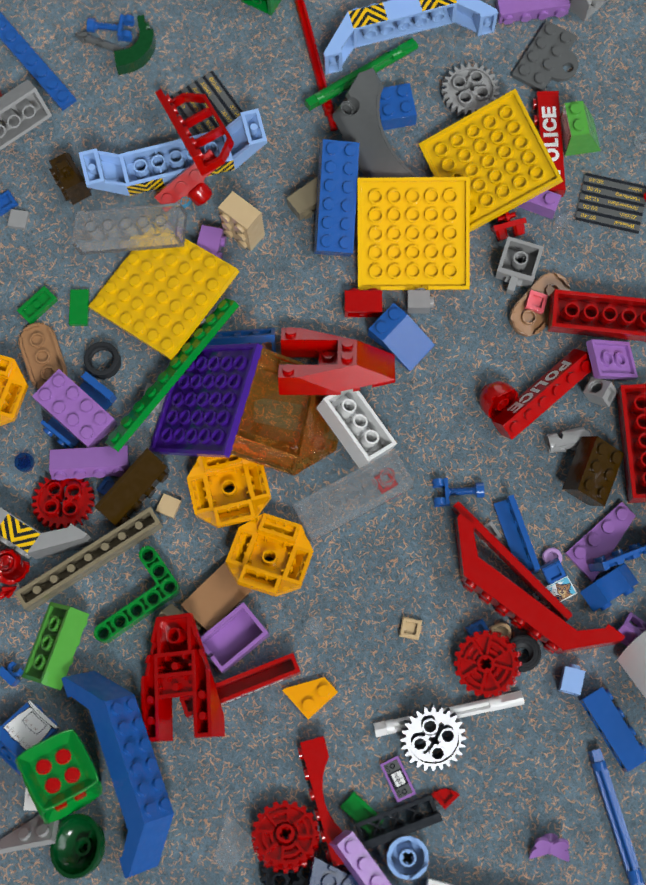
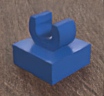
[0,662,24,687]

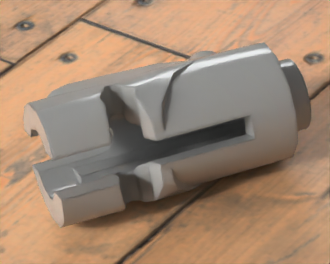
[545,427,590,453]

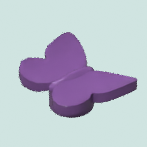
[529,833,570,862]

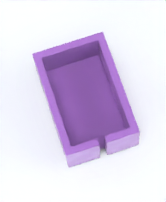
[200,602,270,674]

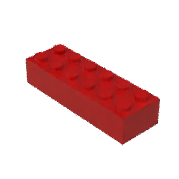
[547,289,646,342]
[616,384,646,503]

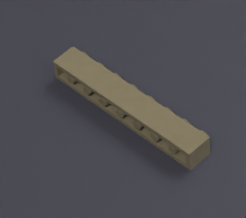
[14,507,163,612]

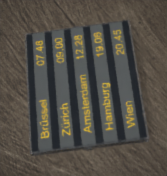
[170,70,244,135]
[574,172,646,236]

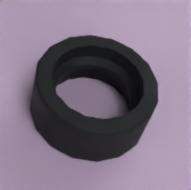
[84,341,121,379]

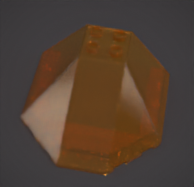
[231,347,338,476]

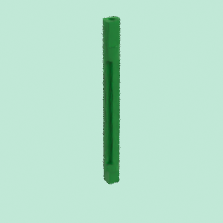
[304,38,418,111]

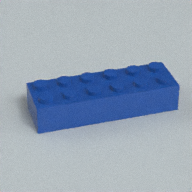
[313,139,360,257]

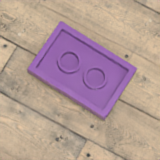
[586,339,638,380]

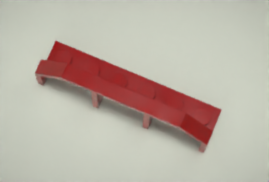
[155,89,234,176]

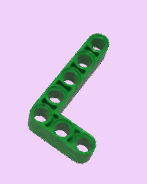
[94,546,180,643]

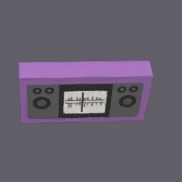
[380,756,416,803]

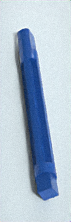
[588,748,645,885]

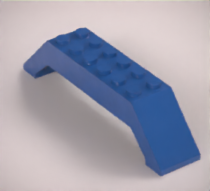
[61,670,174,879]

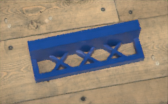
[207,328,276,357]
[493,495,541,578]

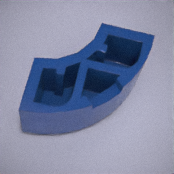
[580,563,639,612]

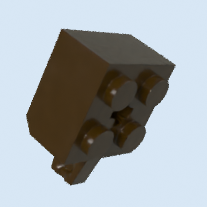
[49,153,92,205]

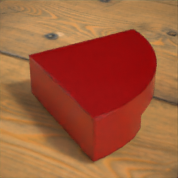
[431,788,459,809]

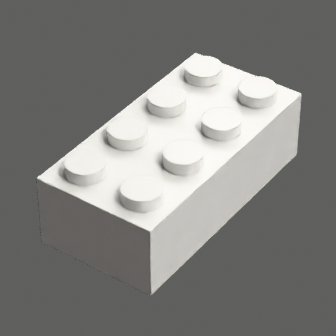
[317,389,397,470]

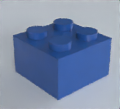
[379,83,417,130]

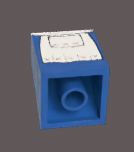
[0,700,58,775]

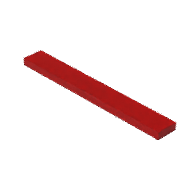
[452,502,573,622]

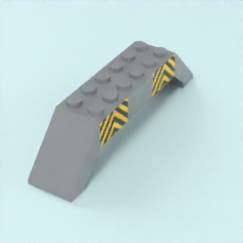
[0,507,94,559]

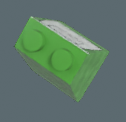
[560,101,601,156]

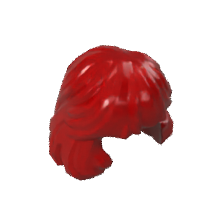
[0,548,30,585]

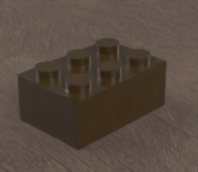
[562,436,624,506]

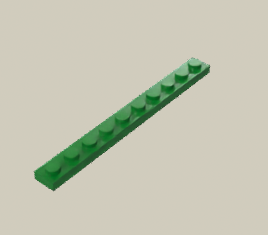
[105,298,239,452]

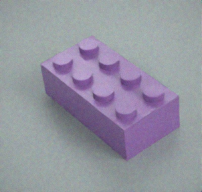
[32,369,117,448]

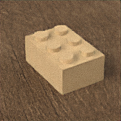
[218,191,265,251]

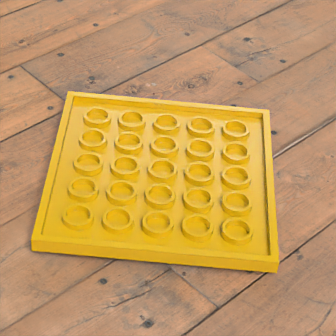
[419,89,563,232]
[357,177,470,291]
[88,221,239,360]

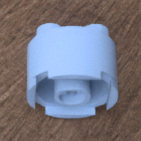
[386,835,429,880]

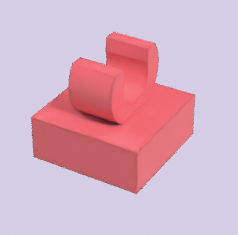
[524,290,548,314]

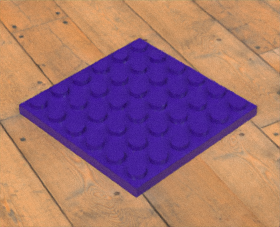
[149,343,263,458]

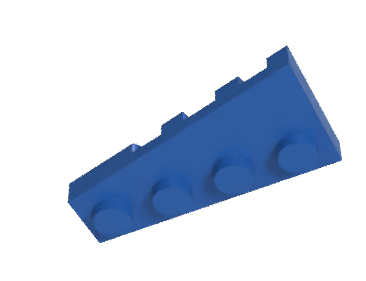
[588,542,646,572]

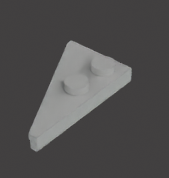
[0,815,59,854]

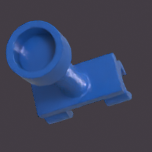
[87,14,135,42]
[432,478,485,507]

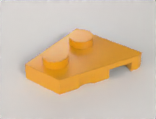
[282,677,338,720]

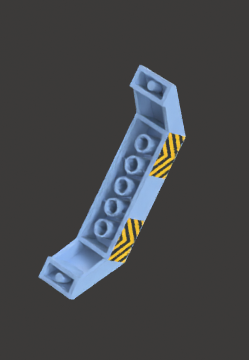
[324,0,498,75]
[79,108,268,196]

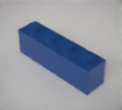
[579,687,646,772]

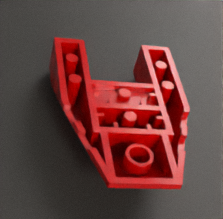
[278,327,395,395]
[141,613,225,742]

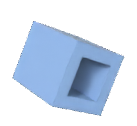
[558,664,585,696]

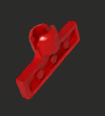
[154,149,217,210]

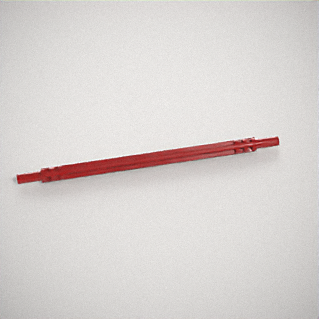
[294,0,338,132]

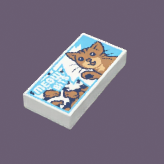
[532,576,577,609]

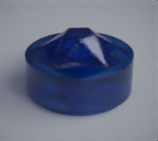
[14,453,35,472]

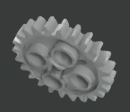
[441,63,500,117]

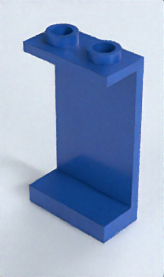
[40,371,117,449]

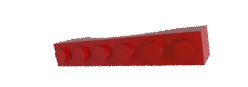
[297,736,344,867]

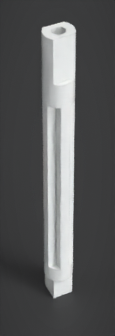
[373,690,524,737]

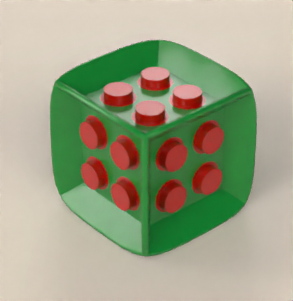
[15,729,103,824]

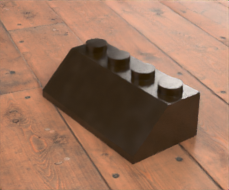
[94,448,169,527]

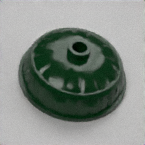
[50,813,105,879]

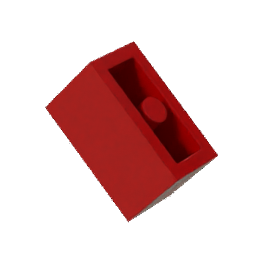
[345,288,382,317]

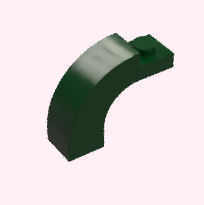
[114,15,156,75]

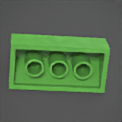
[22,602,89,690]

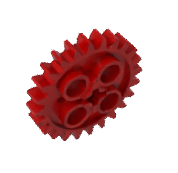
[31,477,95,531]

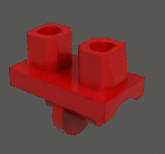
[490,212,527,241]

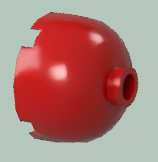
[479,381,518,419]

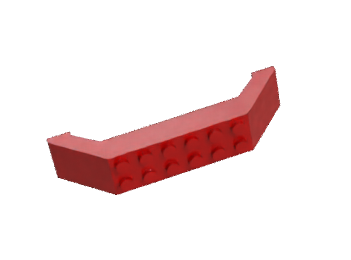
[454,514,625,654]

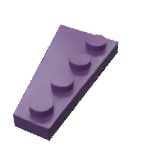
[565,502,635,583]

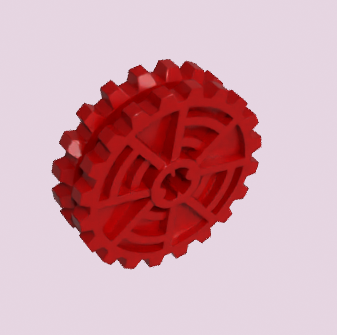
[454,630,522,697]
[251,800,319,874]

